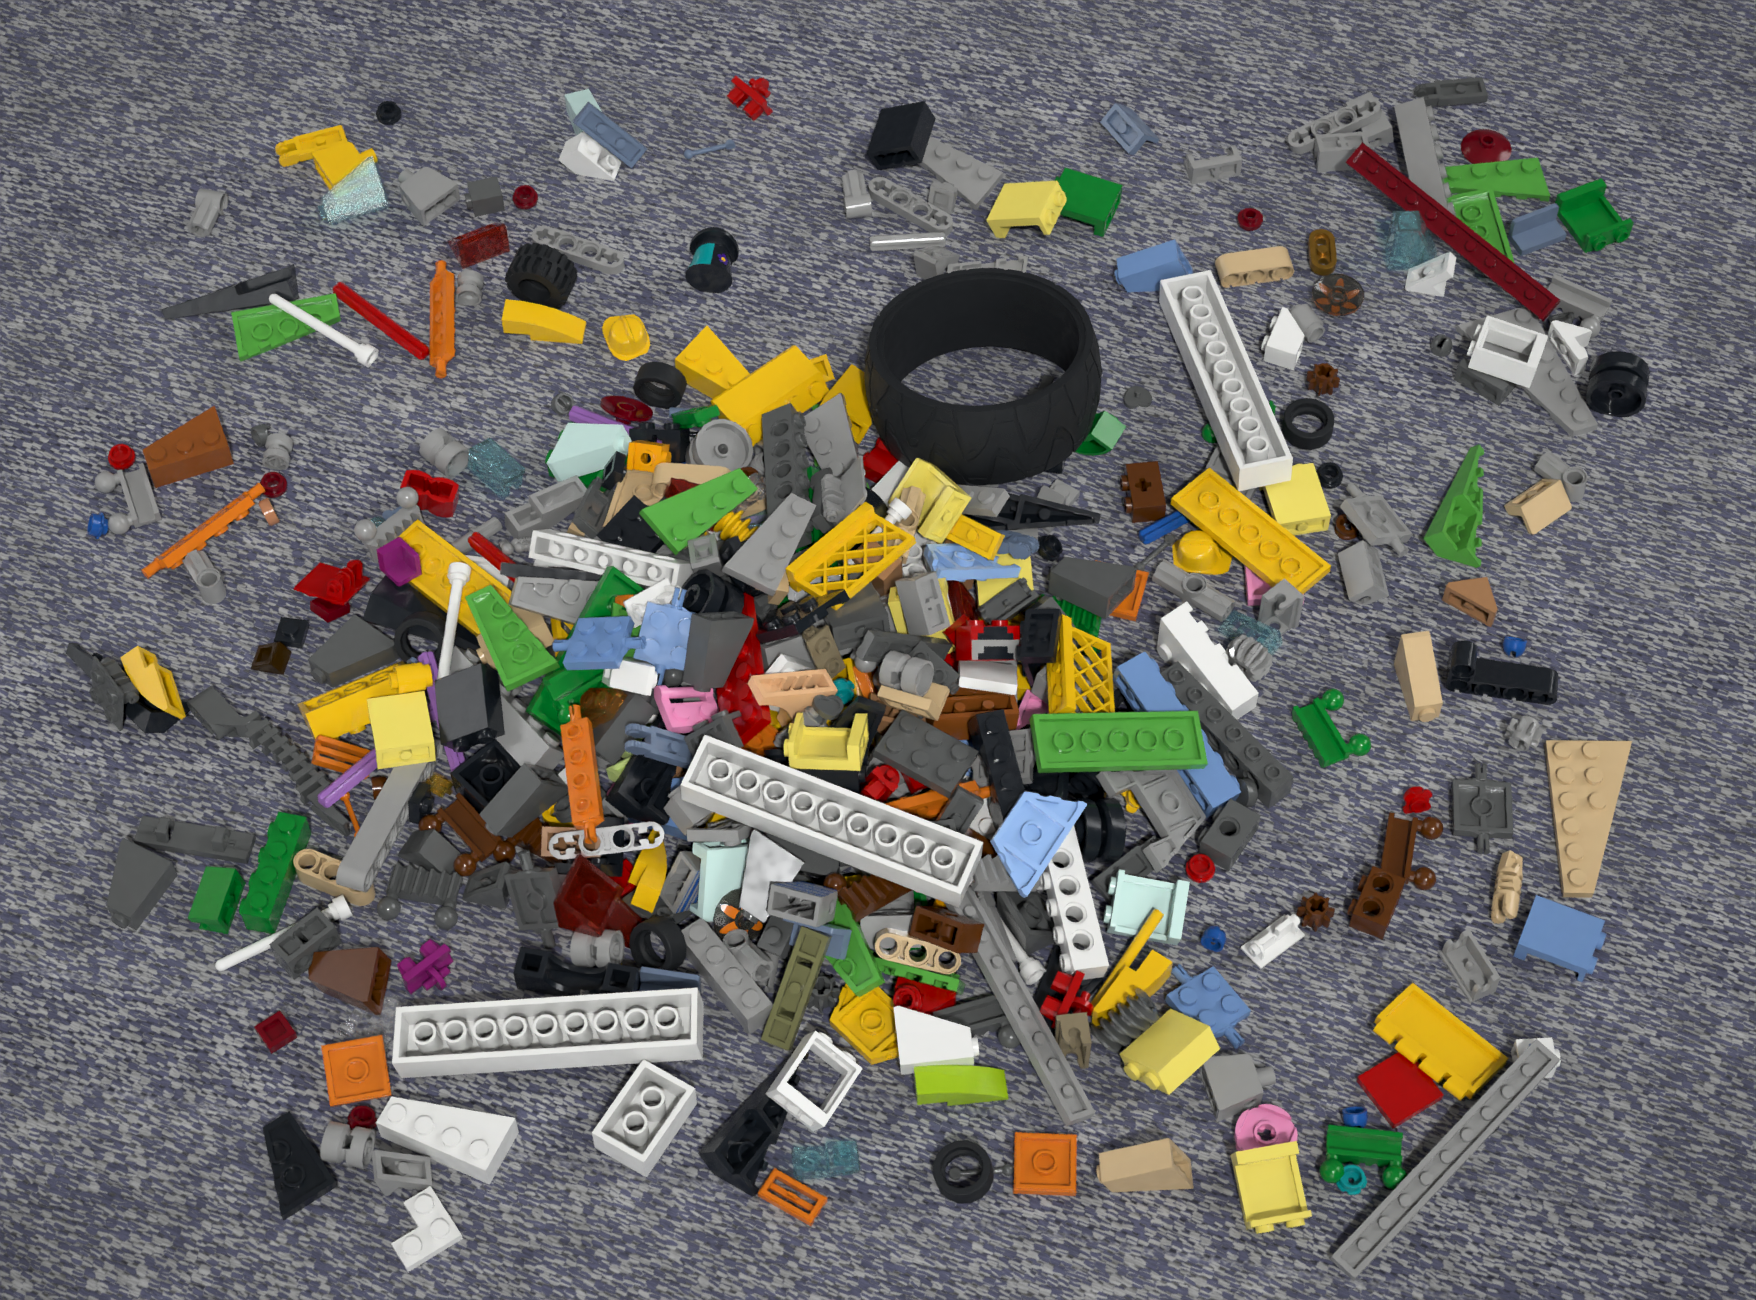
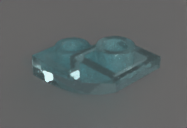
[791,1141,860,1181]

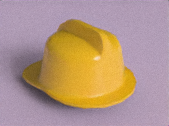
[602,314,650,361]
[1172,530,1233,575]

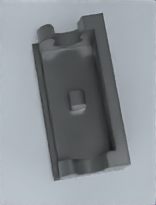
[975,577,1039,626]

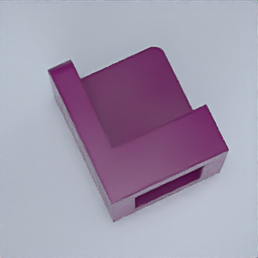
[376,537,422,586]

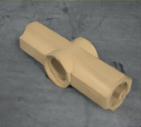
[888,486,926,564]

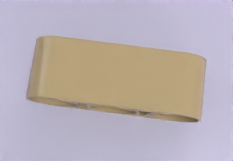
[1215,246,1294,288]
[650,463,731,498]
[293,849,376,906]
[875,928,961,974]

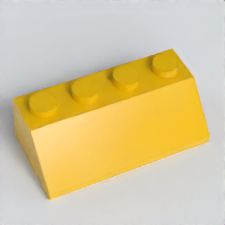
[710,345,829,446]
[297,661,420,741]

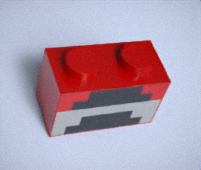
[956,620,1020,661]

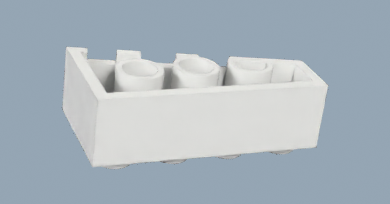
[376,1096,519,1185]

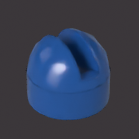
[1503,636,1527,658]
[1200,926,1226,952]
[1342,1106,1368,1128]

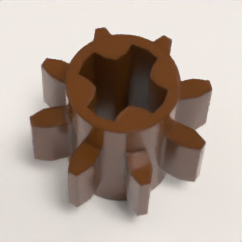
[1306,363,1340,396]
[1296,892,1335,932]

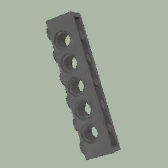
[762,403,813,549]
[1160,661,1294,809]

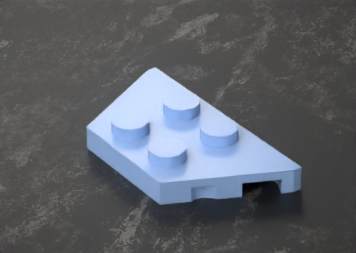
[924,543,1021,582]
[990,791,1087,898]

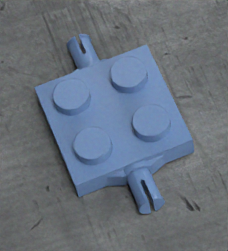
[633,587,694,685]
[552,616,647,670]
[1165,964,1251,1049]

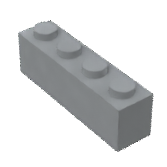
[681,918,773,1035]

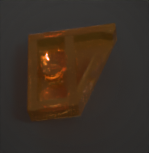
[579,688,627,729]

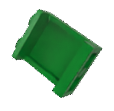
[1055,168,1123,237]
[1555,178,1634,253]

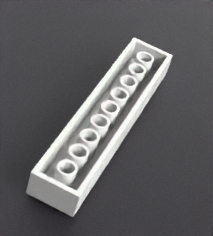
[1159,270,1293,491]
[680,735,983,908]
[392,988,704,1078]

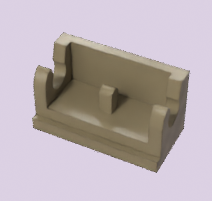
[1054,1012,1092,1069]

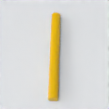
[1091,909,1164,1008]

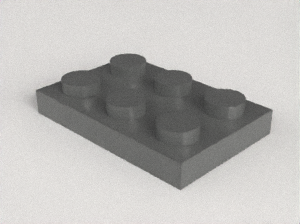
[872,709,979,798]

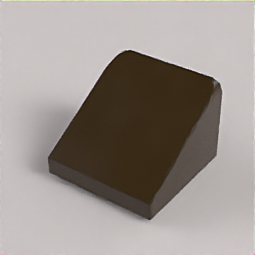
[251,642,292,675]

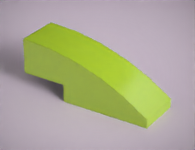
[913,1065,1008,1106]

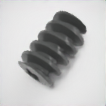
[1091,988,1159,1053]

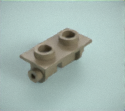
[802,625,846,679]

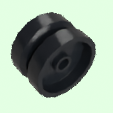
[1586,351,1650,417]
[681,569,744,613]
[1071,798,1126,863]

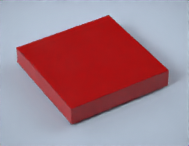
[1356,1052,1444,1129]

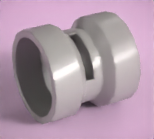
[455,270,484,306]
[262,433,293,470]

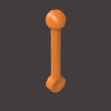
[340,792,360,837]

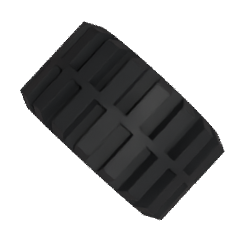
[505,243,577,309]

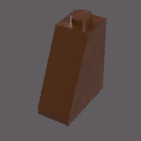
[308,947,392,1015]

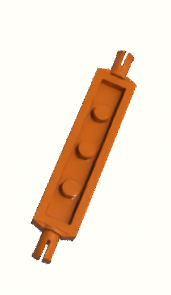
[430,260,455,378]
[141,483,265,579]
[560,704,604,844]
[885,780,991,820]

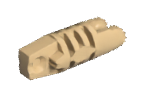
[1491,850,1523,924]

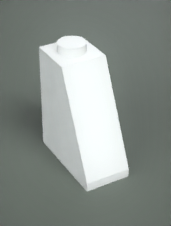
[894,1006,979,1075]

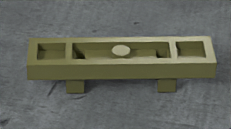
[761,926,832,1051]

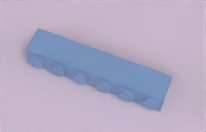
[1113,652,1241,818]

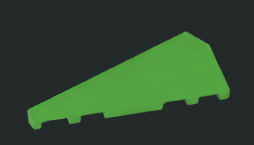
[1424,444,1484,568]

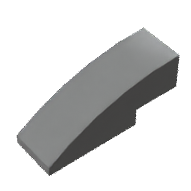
[505,475,587,539]

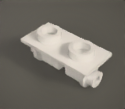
[623,577,682,628]
[1241,914,1305,969]

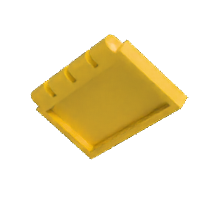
[1373,983,1509,1101]

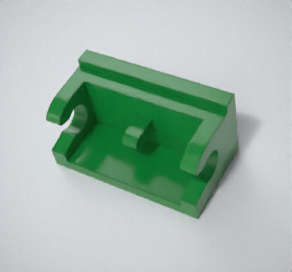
[188,866,246,934]

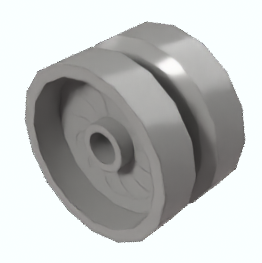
[685,419,753,471]

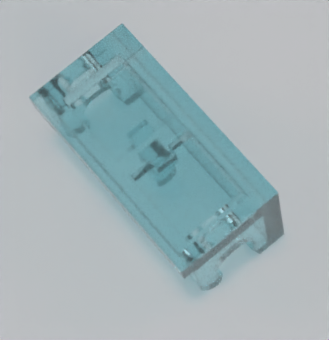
[468,437,525,501]

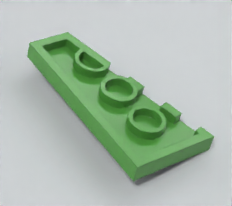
[1444,158,1550,202]
[1448,187,1515,263]
[231,293,341,362]
[639,468,758,556]
[465,585,560,692]
[825,897,885,997]
[871,950,965,995]

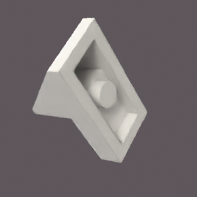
[1405,252,1456,297]
[1547,320,1592,375]

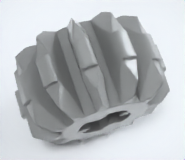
[1225,634,1273,682]

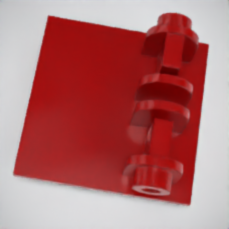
[294,560,370,606]

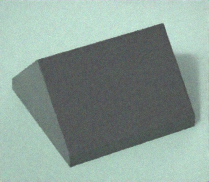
[996,890,1055,955]

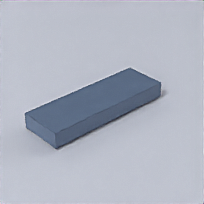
[572,102,647,169]

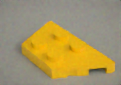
[830,984,899,1065]

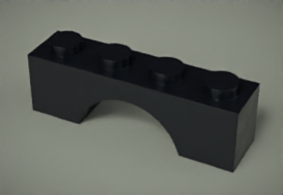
[967,709,1025,832]
[513,946,641,996]

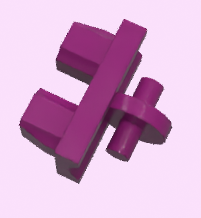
[397,939,453,994]

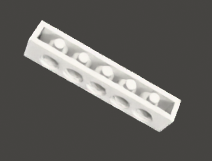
[528,529,694,587]
[1040,826,1109,980]

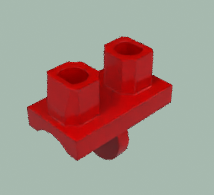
[726,76,773,121]
[860,765,900,803]
[1040,970,1094,1029]

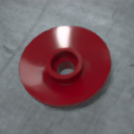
[1461,129,1512,164]
[600,395,653,425]

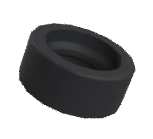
[633,361,687,409]
[1282,398,1335,450]
[394,611,446,663]
[629,916,687,971]
[933,1140,994,1204]

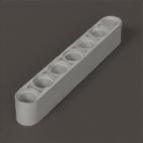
[336,738,443,893]

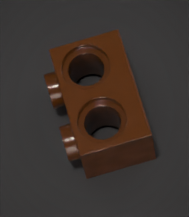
[1347,866,1406,940]

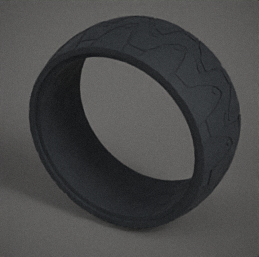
[864,268,1102,485]

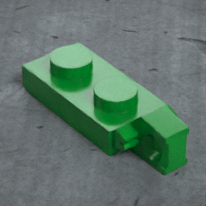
[671,404,720,428]

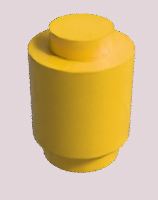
[389,662,433,694]

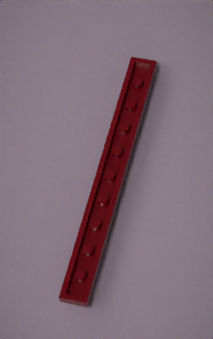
[1346,142,1561,321]

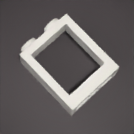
[1467,315,1548,388]
[766,1031,863,1131]

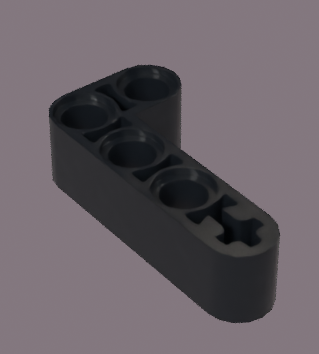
[1446,641,1559,705]

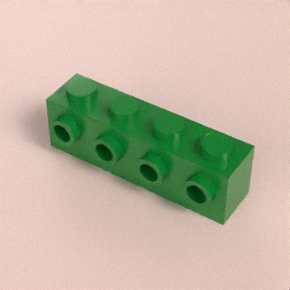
[239,812,311,934]

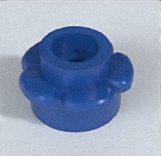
[87,512,108,539]

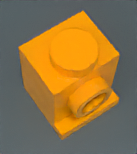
[627,440,671,473]

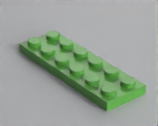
[1029,711,1208,773]

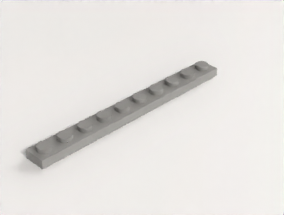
[944,885,1095,1127]
[1330,1039,1560,1281]

